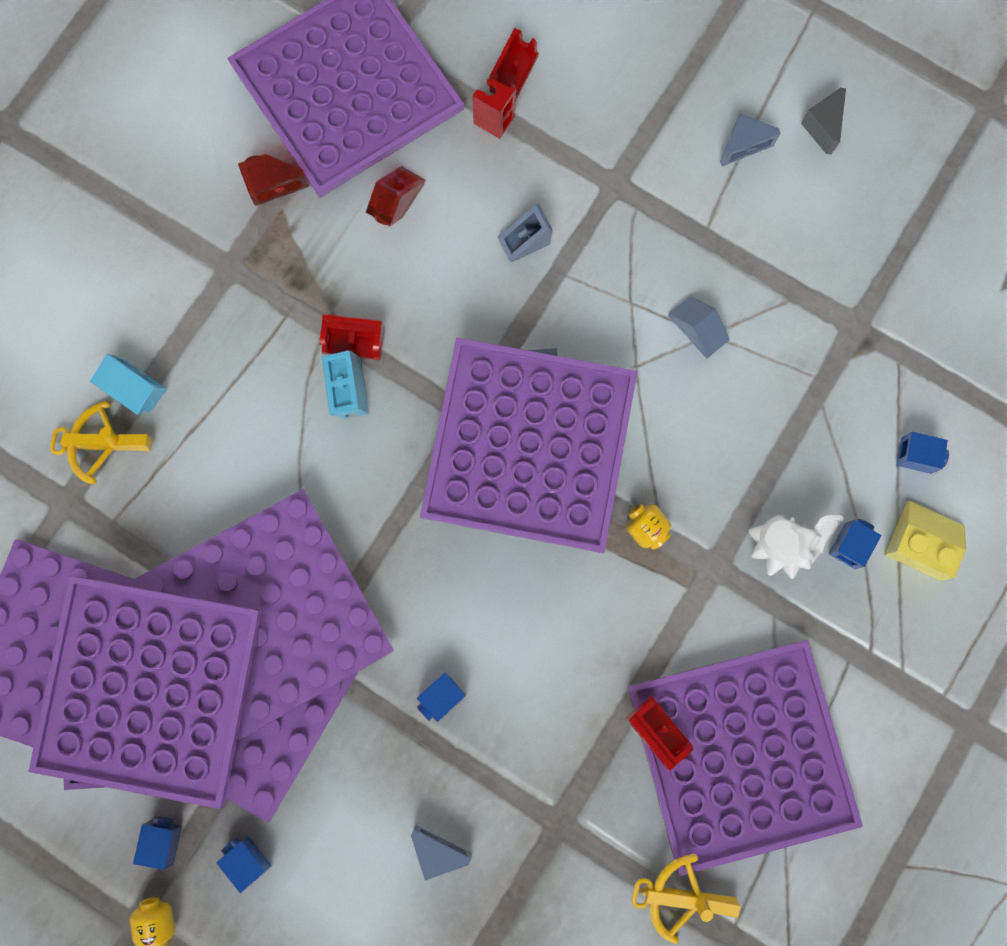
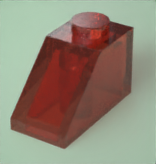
[238,154,309,206]
[366,166,426,226]

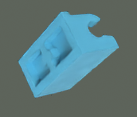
[322,350,369,419]
[90,354,167,415]

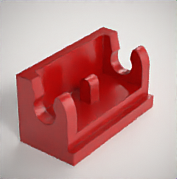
[489,28,539,100]
[472,79,516,139]
[319,314,385,360]
[625,696,693,771]

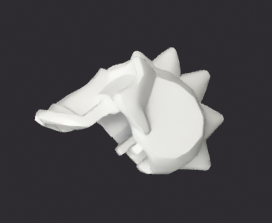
[748,514,844,579]

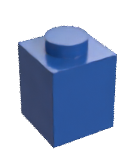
[896,432,949,474]
[829,519,882,569]
[416,672,466,722]
[133,816,182,870]
[216,836,272,893]

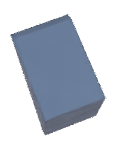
[720,114,781,167]
[498,204,552,262]
[668,296,730,359]
[411,825,472,881]

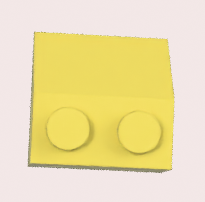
[884,500,966,581]

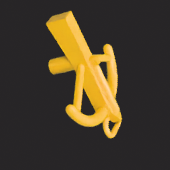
[50,400,153,485]
[632,854,741,944]

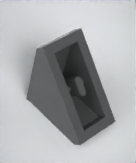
[801,87,846,155]

